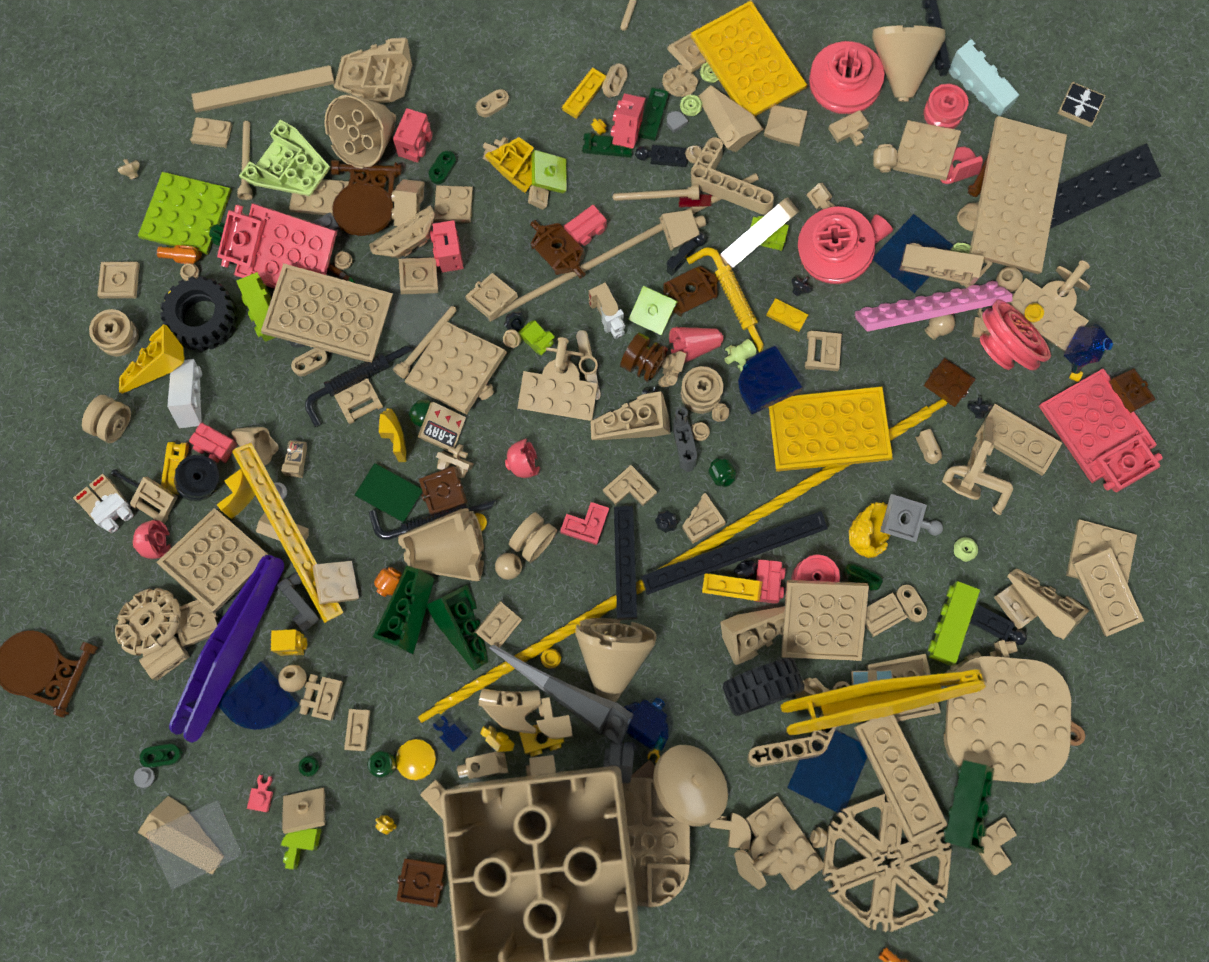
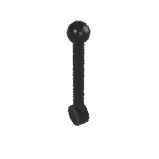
[111,469,139,488]

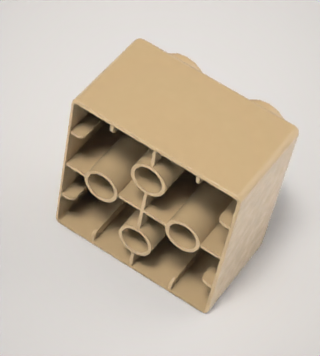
[441,766,640,962]

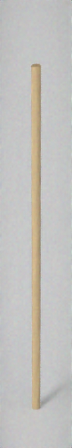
[488,173,759,322]

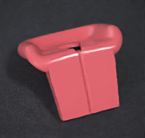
[941,147,983,184]

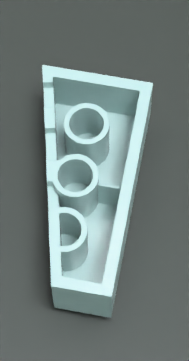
[949,39,1019,116]

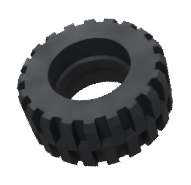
[160,276,238,351]
[722,657,805,716]

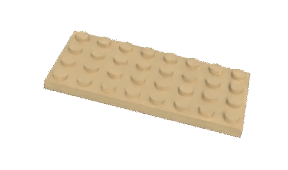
[969,116,1067,274]

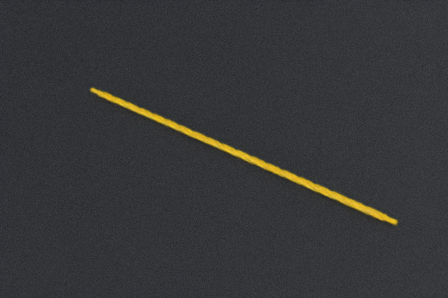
[418,399,947,723]

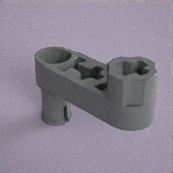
[673,407,697,472]
[277,571,319,633]

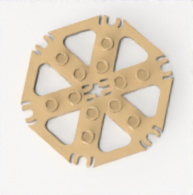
[822,794,952,932]

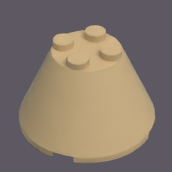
[325,94,396,168]

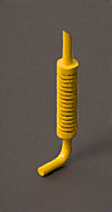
[686,247,764,355]

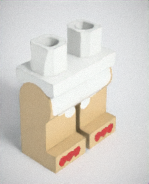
[589,283,625,339]
[73,474,134,533]

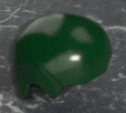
[409,399,431,428]

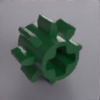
[209,222,225,246]

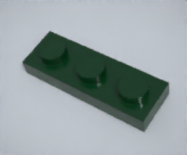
[638,87,669,141]

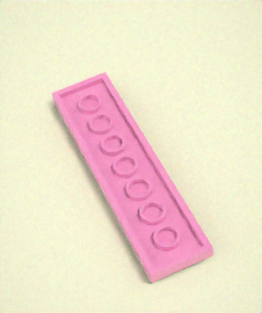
[855,281,1012,332]

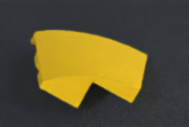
[485,137,534,193]
[379,408,406,462]
[217,469,255,519]

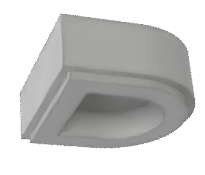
[667,111,688,133]

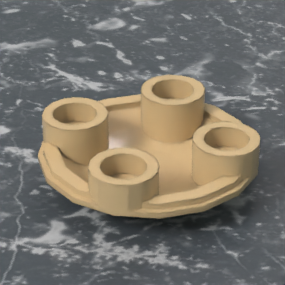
[662,65,698,97]

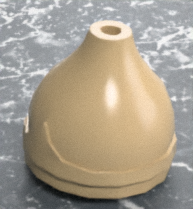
[957,201,979,231]

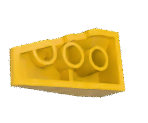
[119,324,185,394]

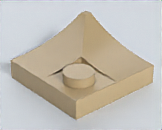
[764,105,807,146]

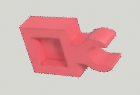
[247,775,273,812]

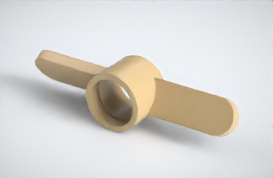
[576,330,601,400]

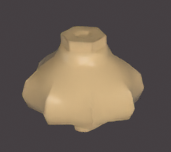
[118,159,140,179]

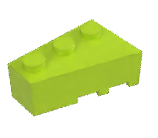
[236,272,276,342]

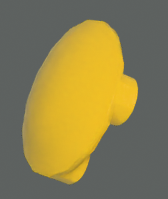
[396,739,436,780]

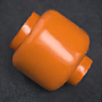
[374,567,402,597]

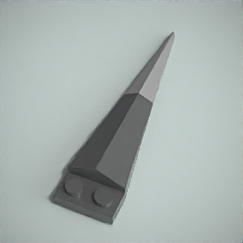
[489,645,633,745]

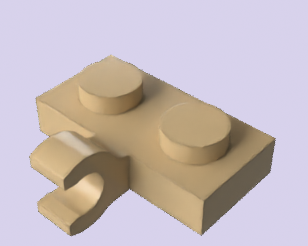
[828,110,869,146]

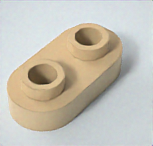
[602,64,627,97]
[476,89,509,117]
[291,348,328,376]
[896,585,927,622]

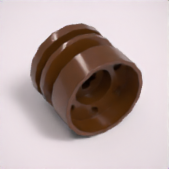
[620,333,668,382]

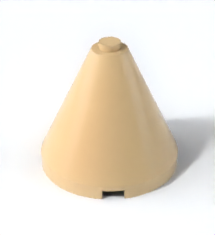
[872,25,945,102]
[575,618,656,702]

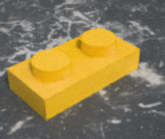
[766,298,808,332]

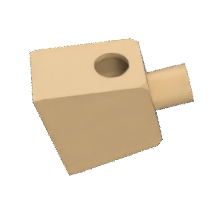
[659,210,706,251]
[457,752,508,779]

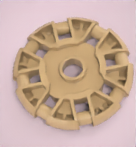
[115,588,181,656]

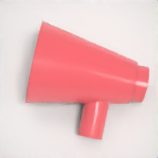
[859,214,893,244]

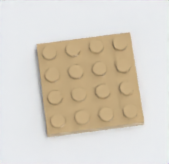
[405,322,506,415]
[157,508,268,614]
[781,580,869,661]

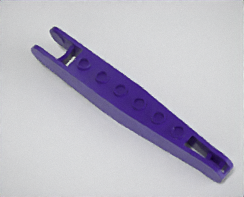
[169,555,284,742]

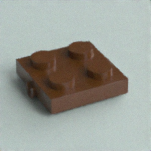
[924,358,975,407]
[1109,369,1156,413]
[419,466,467,514]
[396,858,445,908]

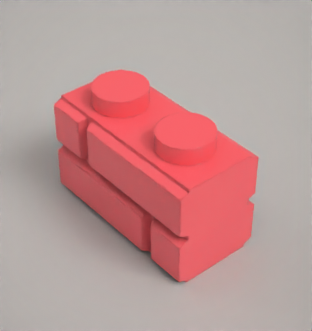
[564,205,606,246]
[189,423,237,463]
[755,560,785,604]

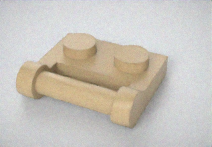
[805,331,842,371]
[334,378,383,425]
[130,477,178,524]

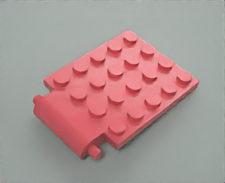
[217,203,337,289]
[1039,368,1162,492]

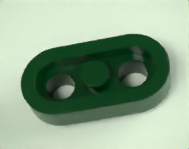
[429,151,456,184]
[843,564,883,591]
[139,744,182,768]

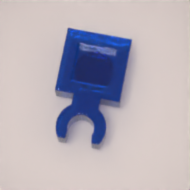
[433,716,468,753]

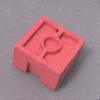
[611,94,645,149]
[393,108,432,163]
[430,220,464,272]

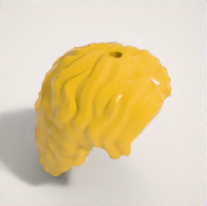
[849,502,891,558]

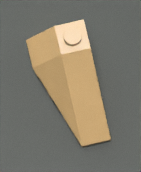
[698,85,763,152]

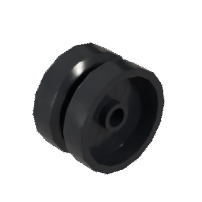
[174,455,219,501]

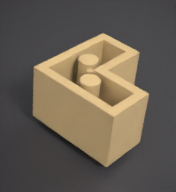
[392,179,424,226]

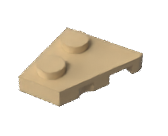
[682,493,726,544]

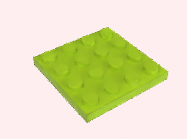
[138,172,231,255]

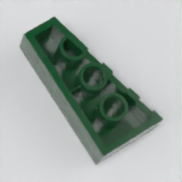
[373,566,434,655]
[944,760,994,854]

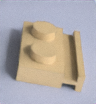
[190,117,232,148]
[994,584,1038,629]
[865,593,907,637]
[475,601,522,648]

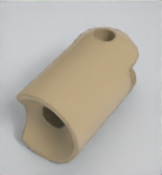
[915,429,942,464]

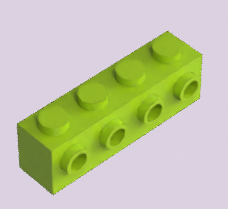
[928,581,980,666]

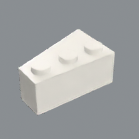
[167,359,202,428]

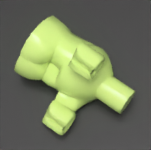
[725,339,756,371]

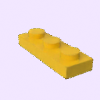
[562,68,606,119]
[702,573,762,601]

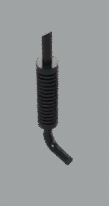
[305,346,414,428]
[369,499,497,540]

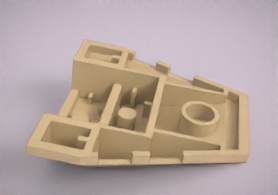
[334,38,412,103]

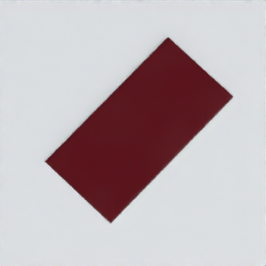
[679,194,711,207]

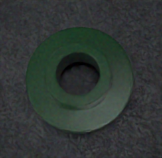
[298,756,319,777]

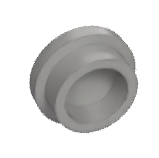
[134,767,155,788]

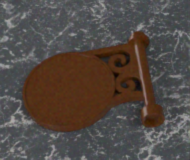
[331,160,401,236]
[0,631,98,718]

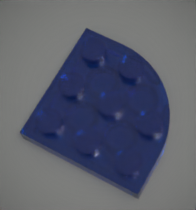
[738,346,802,415]
[218,661,300,730]

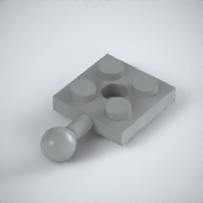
[880,494,943,542]

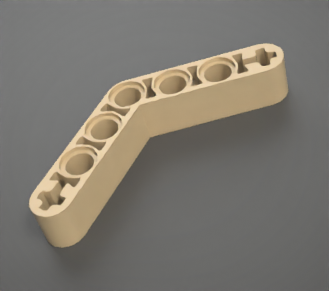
[747,681,850,767]

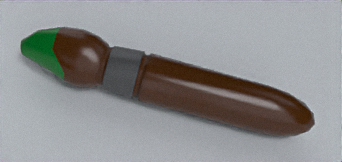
[327,262,355,283]

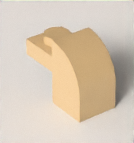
[537,698,573,739]
[709,813,751,850]

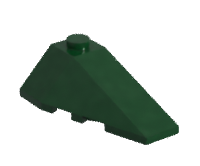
[427,585,488,671]

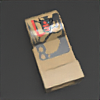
[281,440,307,478]

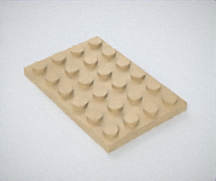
[261,263,393,363]

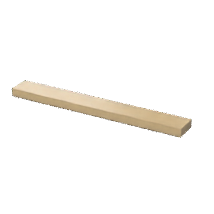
[192,66,335,113]

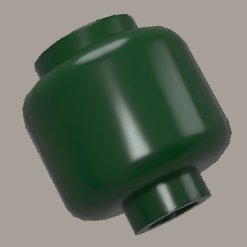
[708,458,737,487]
[367,751,396,778]

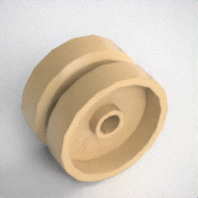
[89,309,139,357]
[680,366,723,414]
[82,395,131,443]
[509,512,557,563]

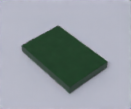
[354,463,423,523]

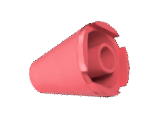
[669,327,723,364]

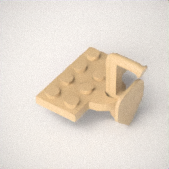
[1008,260,1090,352]
[518,337,598,421]
[942,418,1013,515]
[734,796,823,891]

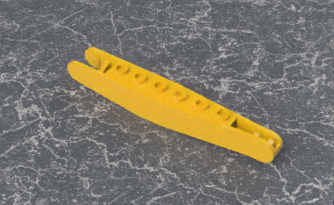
[780,669,986,735]

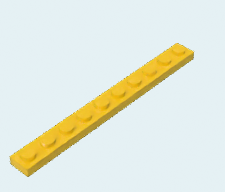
[232,442,343,623]

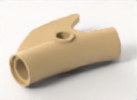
[479,688,541,734]

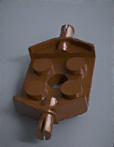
[530,220,586,279]
[663,266,719,317]

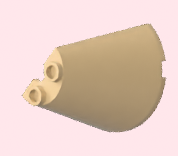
[398,508,484,581]

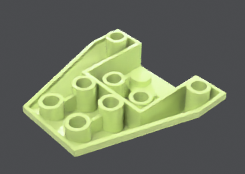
[239,120,330,196]

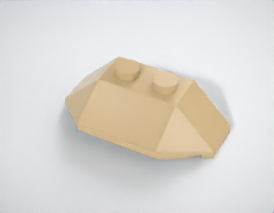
[369,205,435,258]

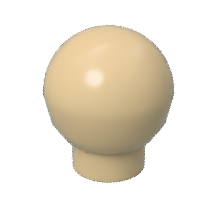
[925,314,955,340]

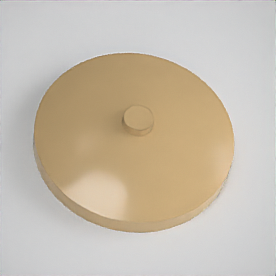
[654,745,728,826]

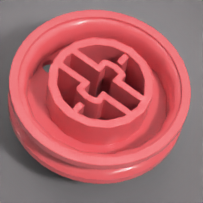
[809,41,884,114]
[798,207,875,284]
[980,300,1051,370]

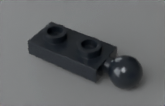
[635,144,687,167]
[666,232,707,276]
[970,605,1027,645]

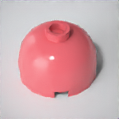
[505,439,540,478]
[133,520,171,559]

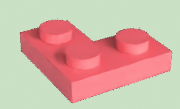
[560,502,609,545]

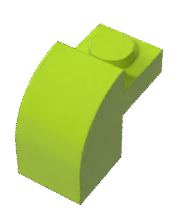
[518,321,554,355]
[281,828,321,869]

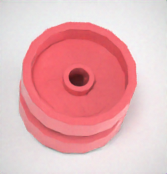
[923,84,969,129]
[791,555,840,582]

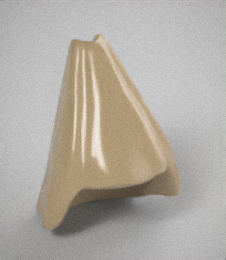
[231,427,279,466]

